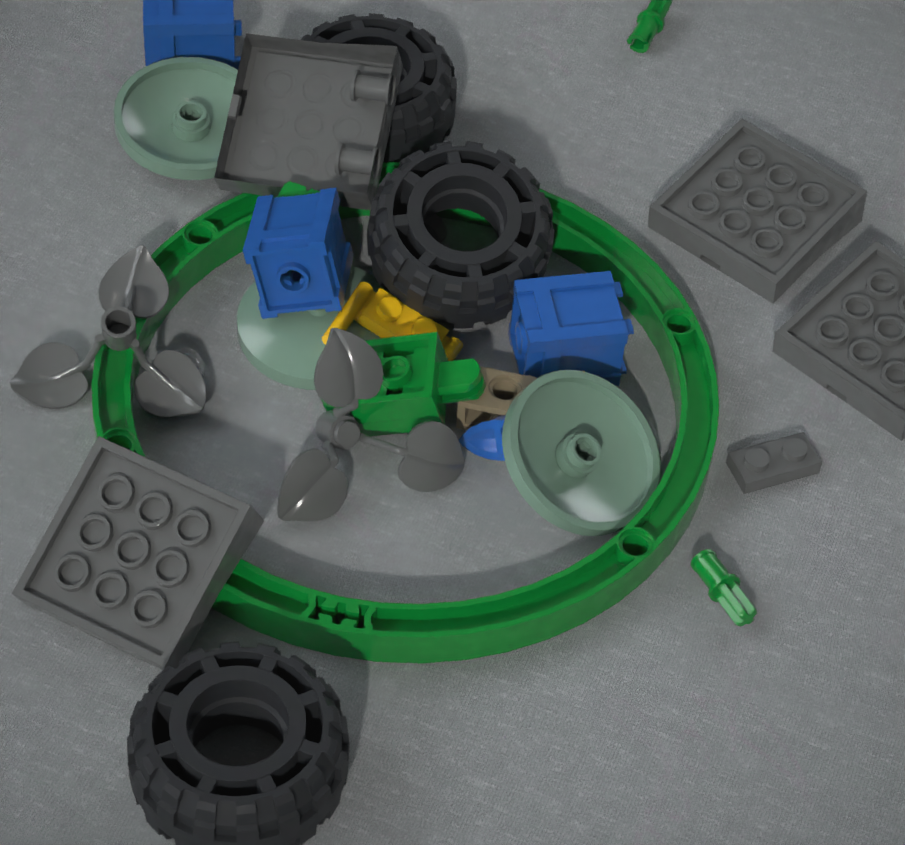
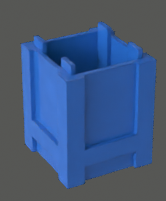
[143,0,242,70]
[242,188,353,319]
[508,271,634,386]

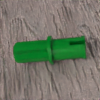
[627,0,672,53]
[690,549,757,627]

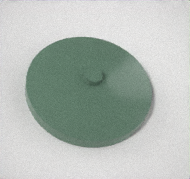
[114,57,238,180]
[237,265,391,390]
[502,370,660,536]

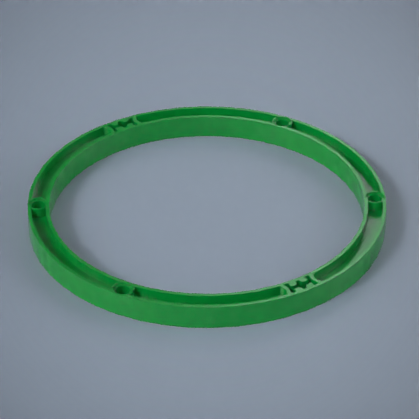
[92,162,719,664]

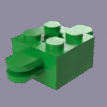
[320,332,486,437]

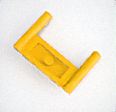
[322,281,463,361]

